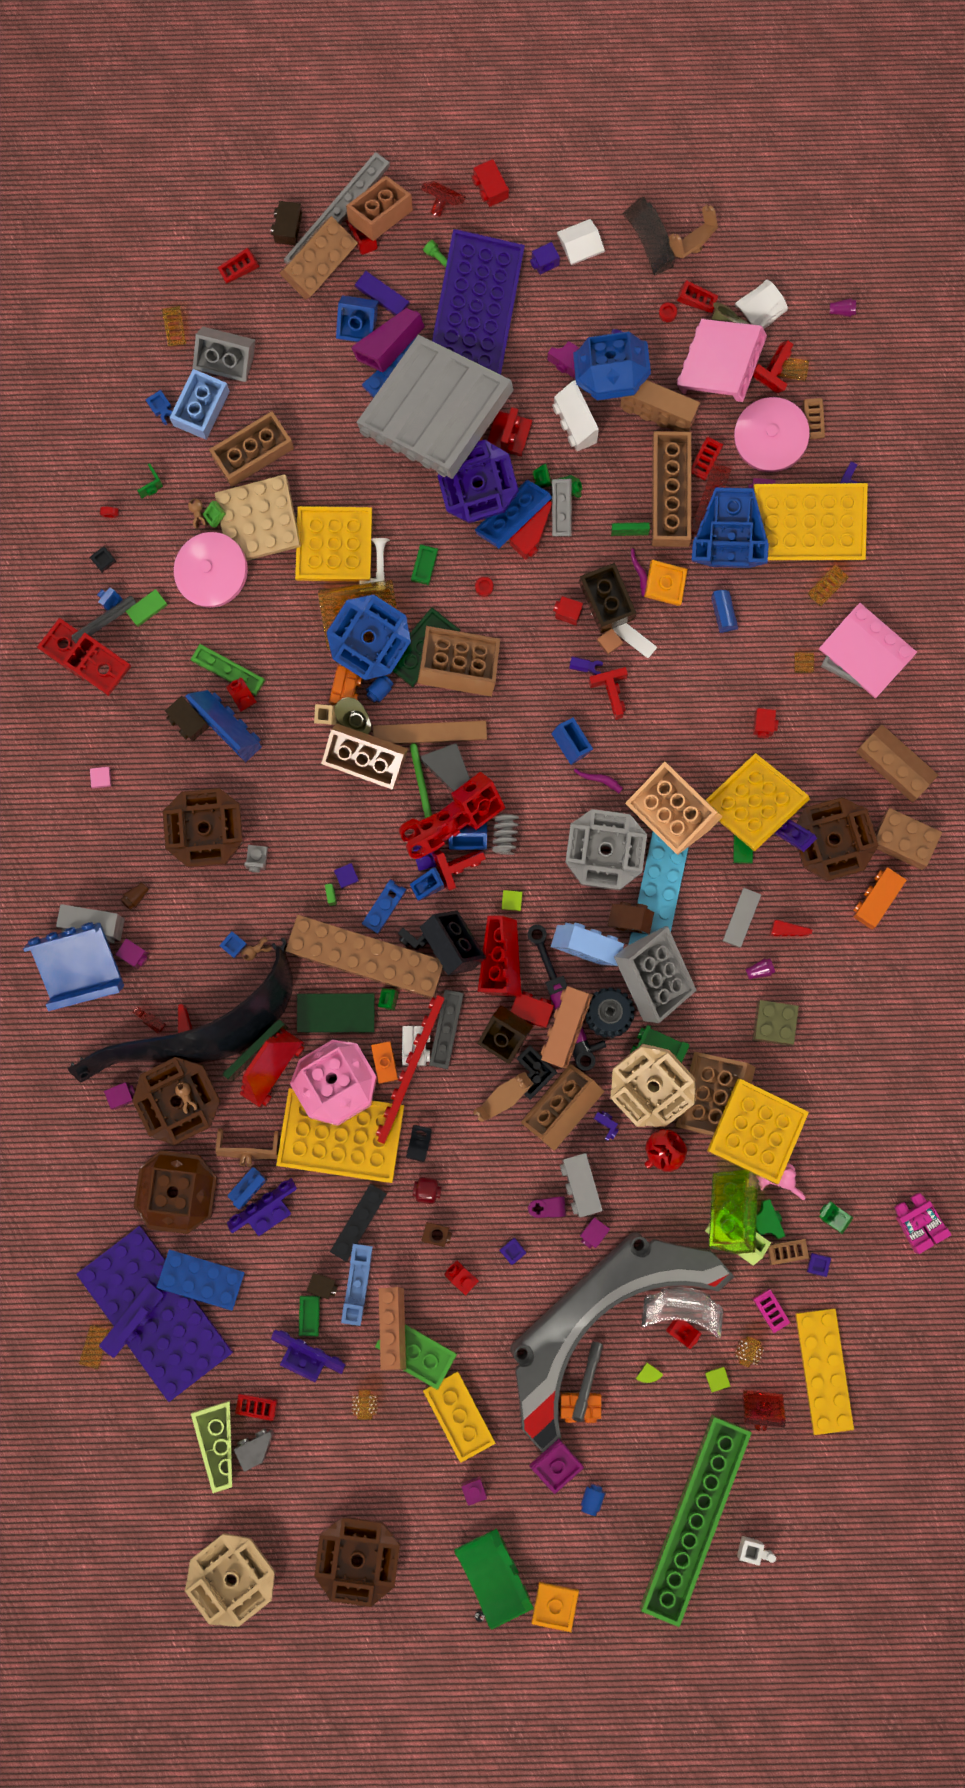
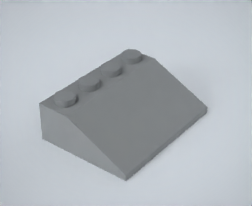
[614,926,697,1024]

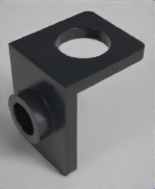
[406,1125,432,1162]

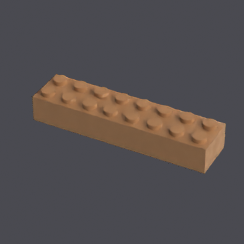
[286,915,443,999]

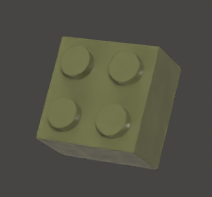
[752,1000,799,1046]

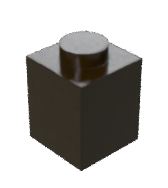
[306,1272,339,1300]

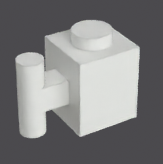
[737,1536,776,1566]

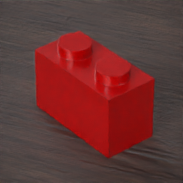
[472,159,509,207]
[511,991,554,1029]

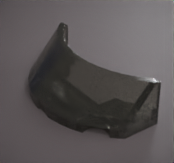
[622,197,675,276]

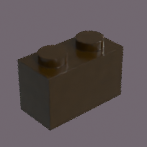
[271,201,303,246]
[165,696,209,742]

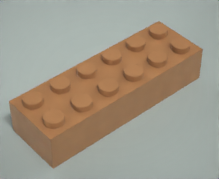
[652,431,691,547]

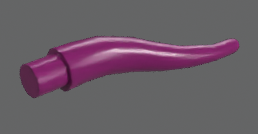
[631,548,648,597]
[574,768,623,794]

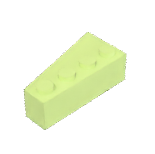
[191,1400,232,1493]

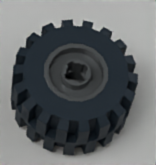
[586,987,635,1039]

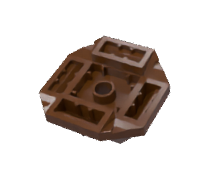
[163,788,243,868]
[797,797,879,882]
[132,1057,221,1145]
[134,1150,218,1234]
[314,1517,400,1607]

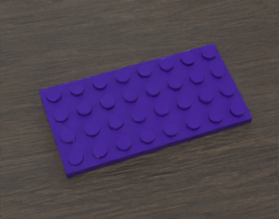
[432,229,525,375]
[76,1226,234,1402]

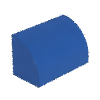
[711,590,739,633]
[551,717,593,765]
[449,822,487,850]

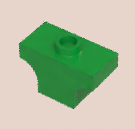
[750,1199,785,1239]

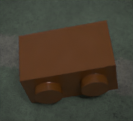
[607,902,654,934]

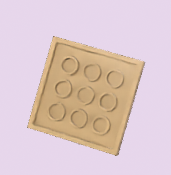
[215,474,301,561]

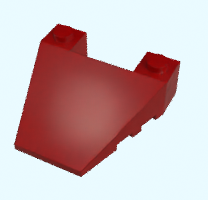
[240,1029,305,1108]

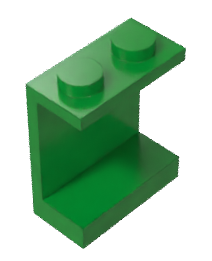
[630,1025,690,1063]

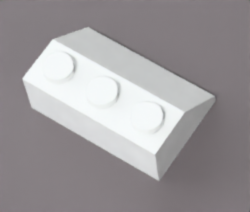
[552,381,599,451]

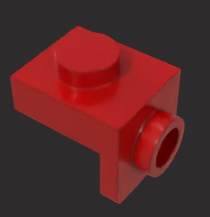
[226,678,257,712]
[444,1260,479,1296]
[666,1315,702,1349]

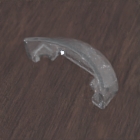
[641,1287,723,1339]

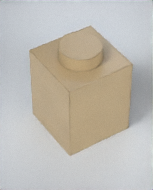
[314,704,340,725]

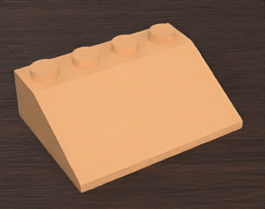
[625,762,723,855]

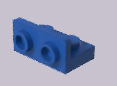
[228,1167,268,1209]

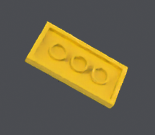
[423,1371,496,1463]

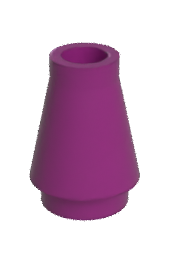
[830,298,856,317]
[746,958,776,980]

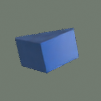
[410,867,445,901]

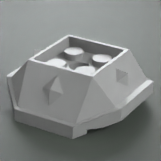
[565,809,647,891]

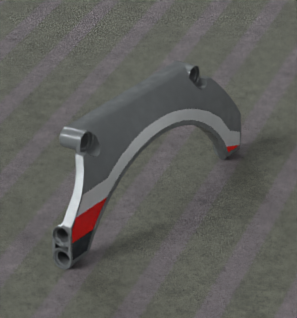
[510,1232,734,1452]

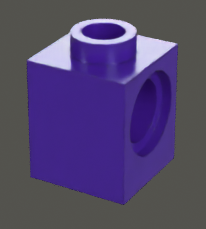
[530,242,560,275]

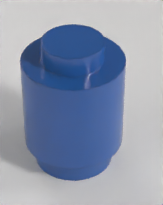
[366,675,394,703]
[581,1484,605,1516]

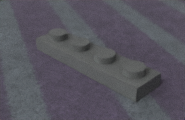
[429,990,464,1069]

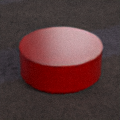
[659,302,677,322]
[100,507,119,518]
[475,577,494,597]

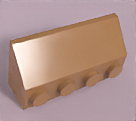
[856,725,938,803]
[521,1064,605,1151]

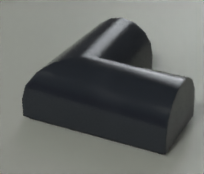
[516,1045,558,1100]

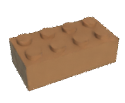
[279,216,358,300]
[620,380,700,432]
[209,411,294,487]
[321,724,408,789]

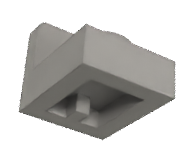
[244,845,268,873]

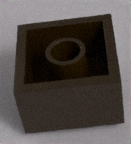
[477,1006,534,1065]

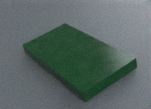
[392,607,461,688]
[297,993,375,1033]
[223,1019,289,1082]

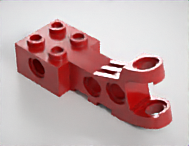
[399,772,506,859]

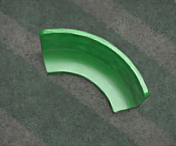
[454,1529,534,1629]

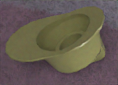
[712,302,748,324]
[335,697,371,734]

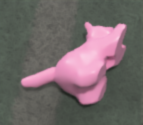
[755,1163,805,1200]

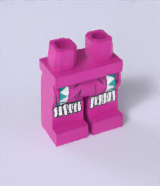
[894,1193,951,1254]

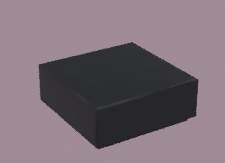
[90,546,116,573]

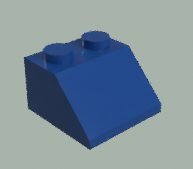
[336,295,378,342]

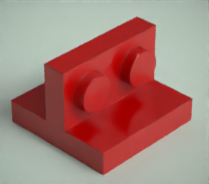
[488,407,532,457]

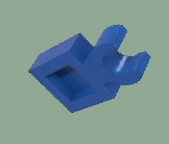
[145,390,172,425]

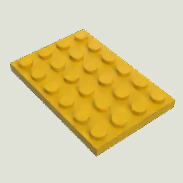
[753,483,868,560]
[276,1088,404,1183]

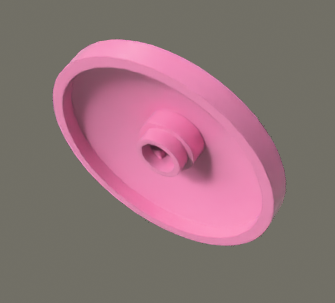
[734,397,809,472]
[174,532,248,608]

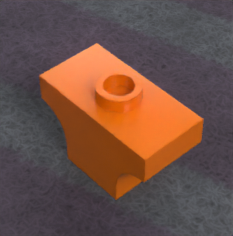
[371,1041,398,1084]

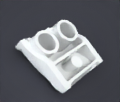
[735,279,788,329]

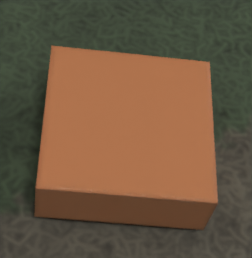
[597,628,623,655]

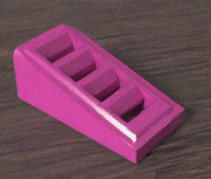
[752,1288,790,1333]

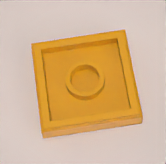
[644,560,688,606]
[531,1582,579,1632]

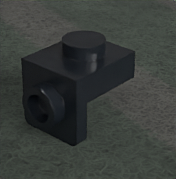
[398,928,428,950]

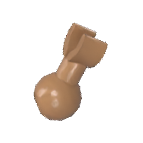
[188,499,207,529]
[241,937,272,961]
[175,1082,198,1114]

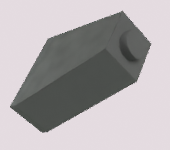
[421,743,470,792]

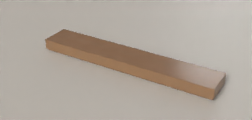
[373,721,487,745]

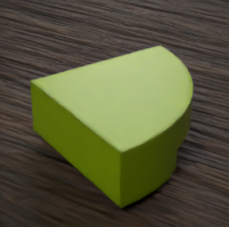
[635,1362,663,1383]

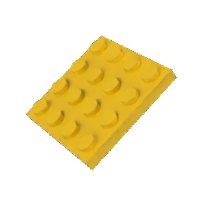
[295,506,372,581]
[706,753,810,851]
[707,1079,809,1185]

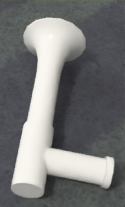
[359,538,390,591]

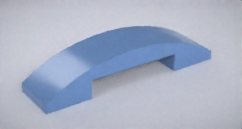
[341,1243,373,1326]

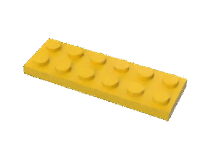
[795,1308,854,1435]

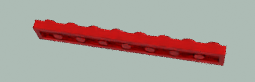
[376,995,445,1144]

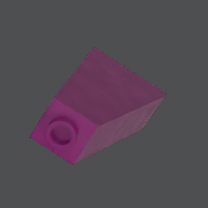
[351,308,425,373]

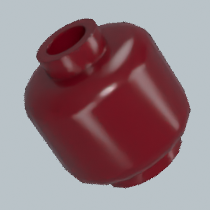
[413,1177,442,1204]

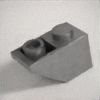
[234,1428,274,1472]

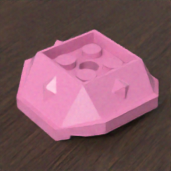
[290,1040,377,1126]

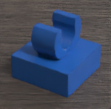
[97,587,123,611]
[219,931,247,959]

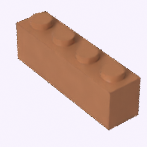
[541,986,593,1068]
[379,1287,406,1371]

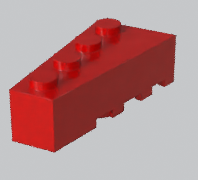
[477,916,522,997]

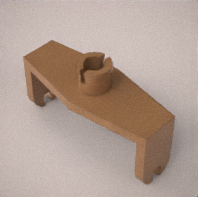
[669,204,718,259]
[473,1072,533,1122]
[215,1128,279,1167]

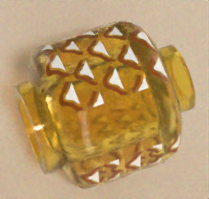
[735,1336,764,1368]
[352,1390,378,1420]

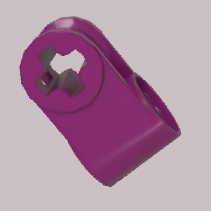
[528,1196,566,1218]

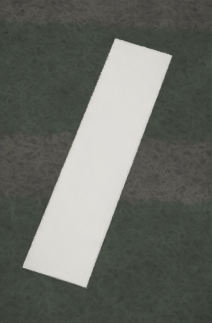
[591,613,657,658]

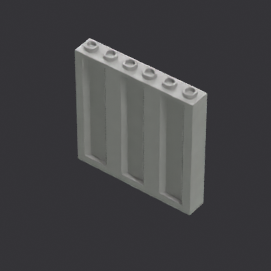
[357,335,514,479]

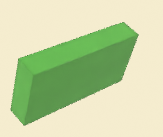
[126,589,167,627]

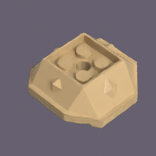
[610,1044,696,1127]
[185,1533,275,1627]

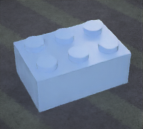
[170,369,230,440]
[551,923,624,966]

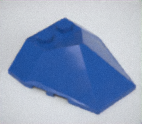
[692,487,769,568]

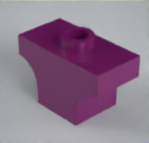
[547,341,580,379]

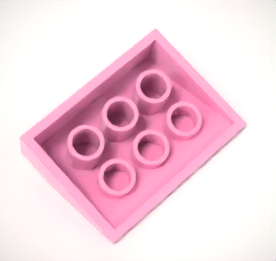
[819,603,917,699]

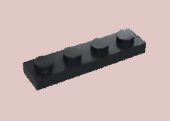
[330,1184,387,1262]

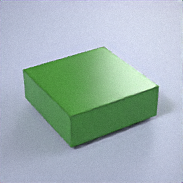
[202,501,226,528]
[325,884,337,906]

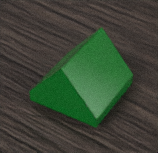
[532,464,552,488]
[378,988,399,1011]

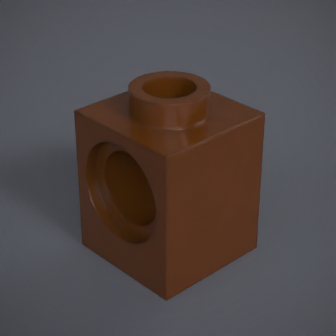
[421,1222,452,1247]

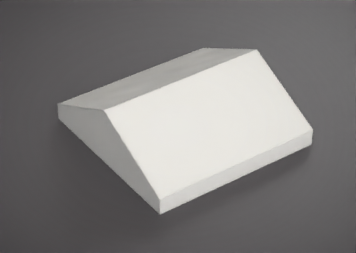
[557,219,605,265]

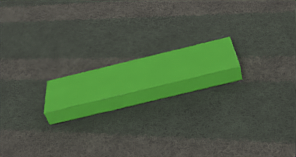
[190,644,265,696]

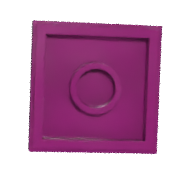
[529,1439,585,1495]

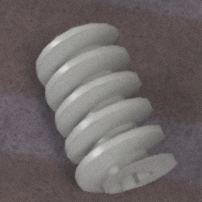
[492,814,519,855]

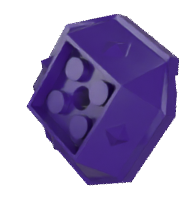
[437,439,519,523]

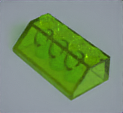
[709,1170,758,1254]

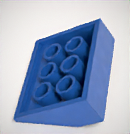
[185,690,262,763]

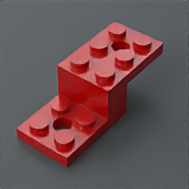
[37,618,131,696]

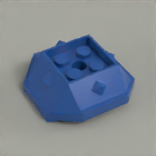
[573,331,651,400]
[326,594,411,680]

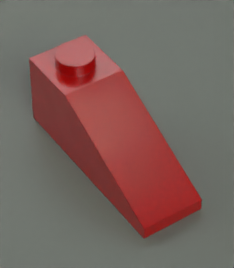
[510,501,552,560]

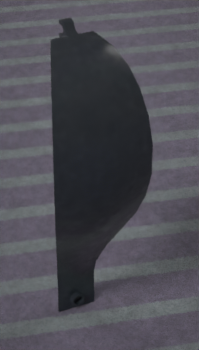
[67,938,293,1083]

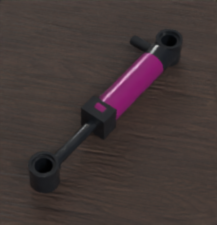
[527,925,606,1072]

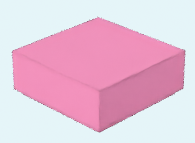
[90,767,111,788]

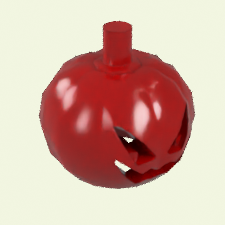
[645,1129,687,1172]

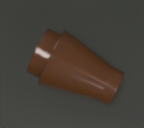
[120,882,149,910]

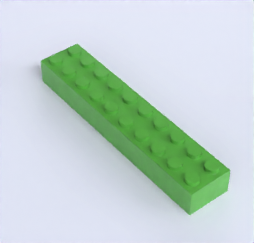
[640,1415,752,1627]

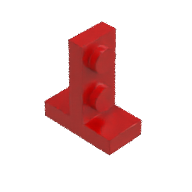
[752,340,794,394]
[588,667,628,720]
[432,850,486,891]

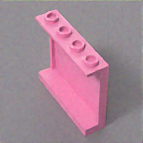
[677,319,767,402]

